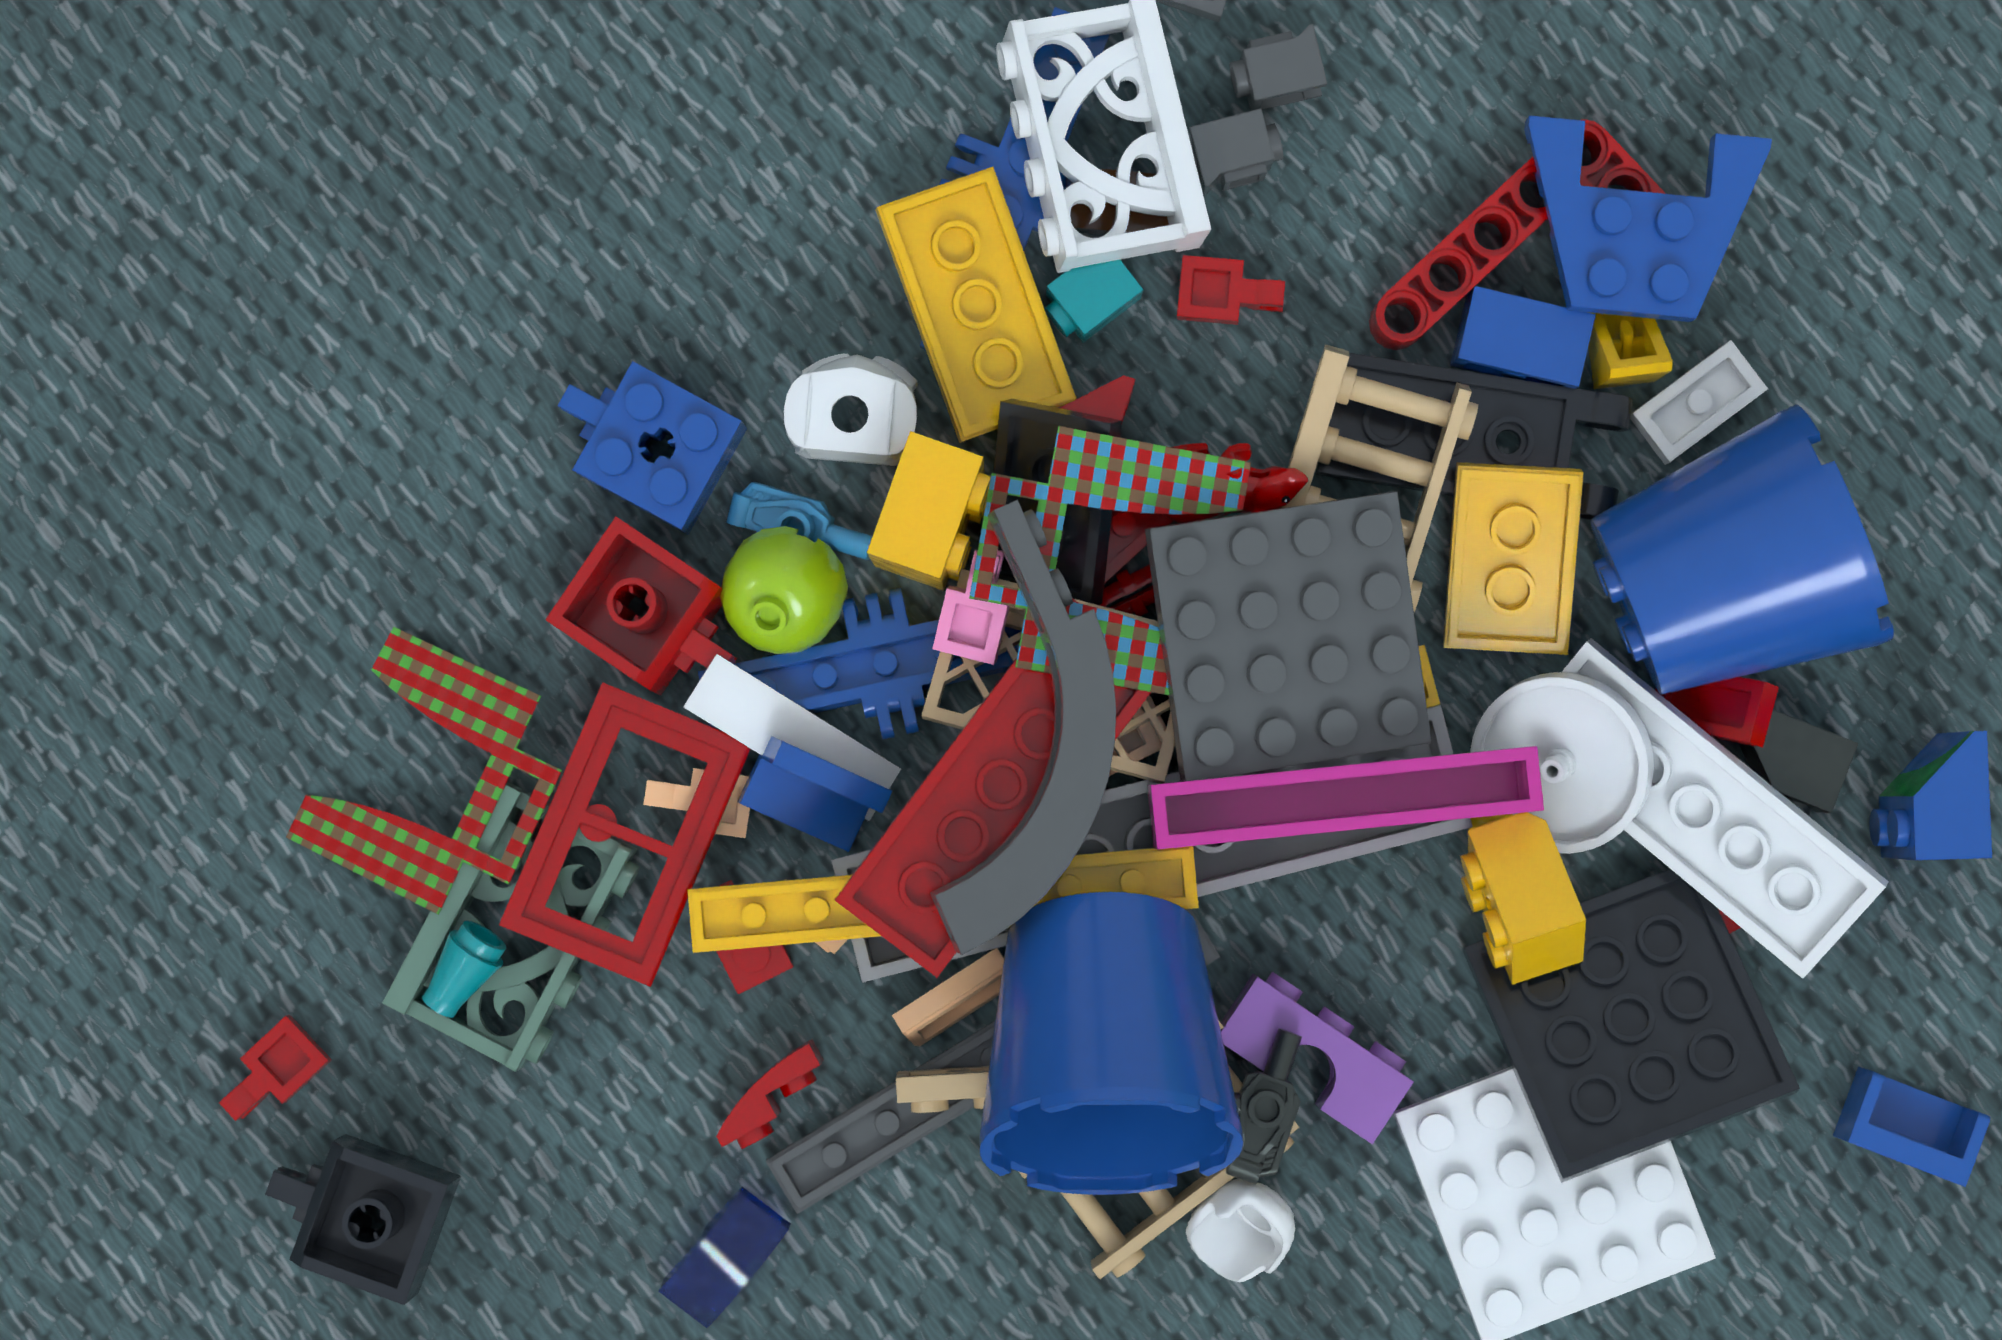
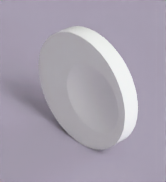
[1470,672,1654,854]

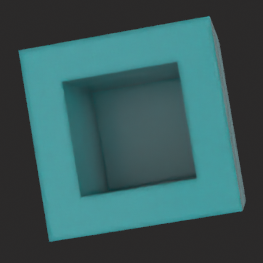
[1044,260,1143,343]

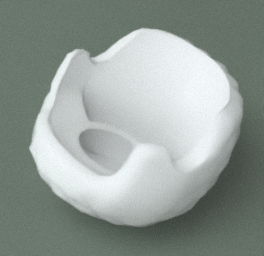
[1186,1178,1295,1282]

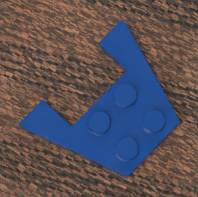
[1524,116,1772,322]

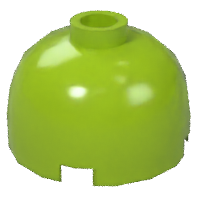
[720,526,848,654]

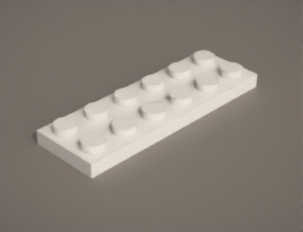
[1562,638,1889,979]

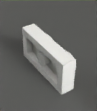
[1630,340,1768,465]

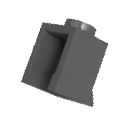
[1229,24,1327,111]
[1189,108,1283,197]

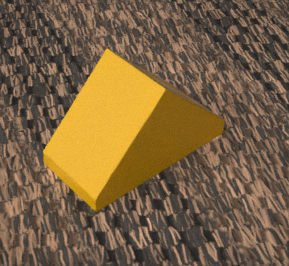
[1588,312,1673,389]

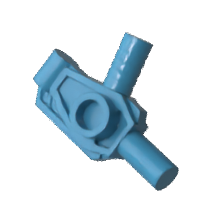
[726,482,873,560]

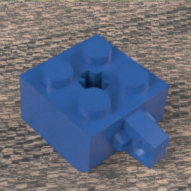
[557,361,747,535]

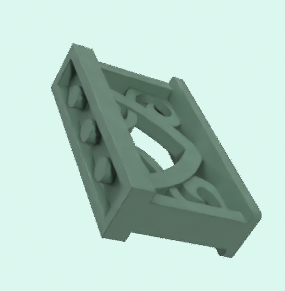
[382,781,640,1072]

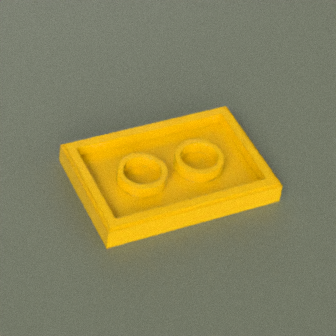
[1443,462,1584,655]

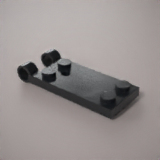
[1316,353,1633,520]

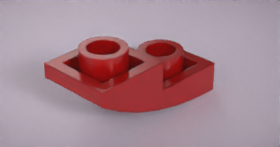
[716,1039,824,1149]

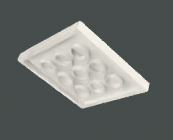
[1393,1066,1716,1340]

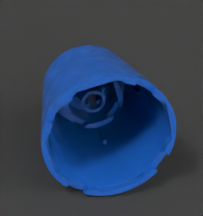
[1590,405,1894,694]
[979,892,1243,1195]

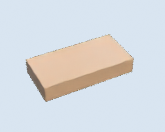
[892,948,1004,1047]

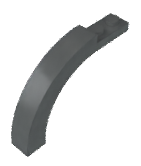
[930,500,1116,955]

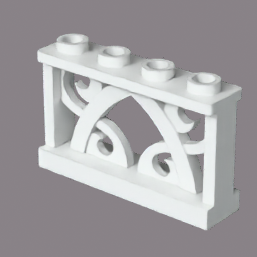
[996,0,1211,273]

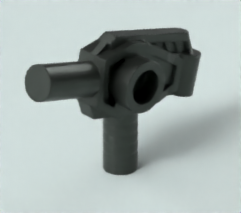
[1226,1028,1302,1184]

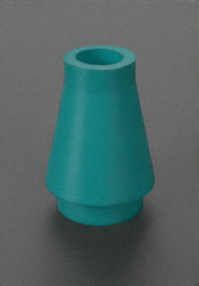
[422,921,506,1018]

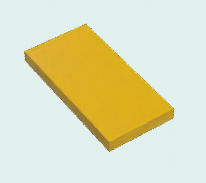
[875,167,1076,443]

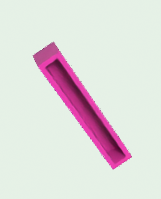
[1147,746,1544,849]

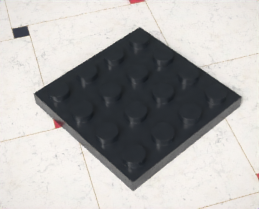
[1463,869,1800,1183]

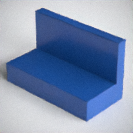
[738,736,892,852]

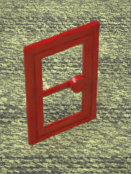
[499,682,751,987]

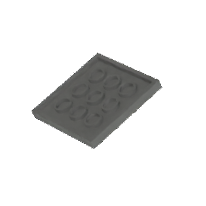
[1145,492,1432,782]

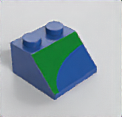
[1869,731,1992,860]

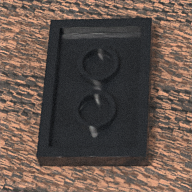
[993,399,1122,605]

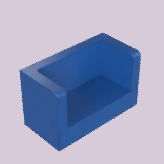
[1450,286,1596,389]
[1833,1067,1990,1187]

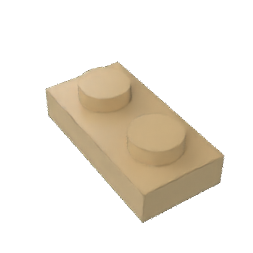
[896,1066,989,1113]

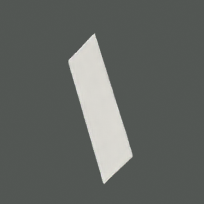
[683,654,901,821]

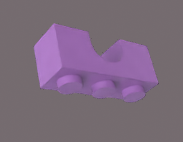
[1220,972,1414,1144]

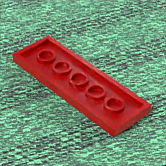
[834,598,1151,978]

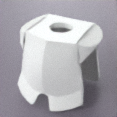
[784,353,918,466]

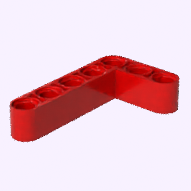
[1369,119,1666,350]

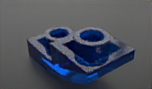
[658,1187,791,1328]

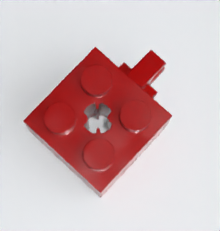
[545,516,738,696]

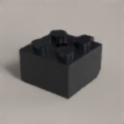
[265,1134,461,1305]

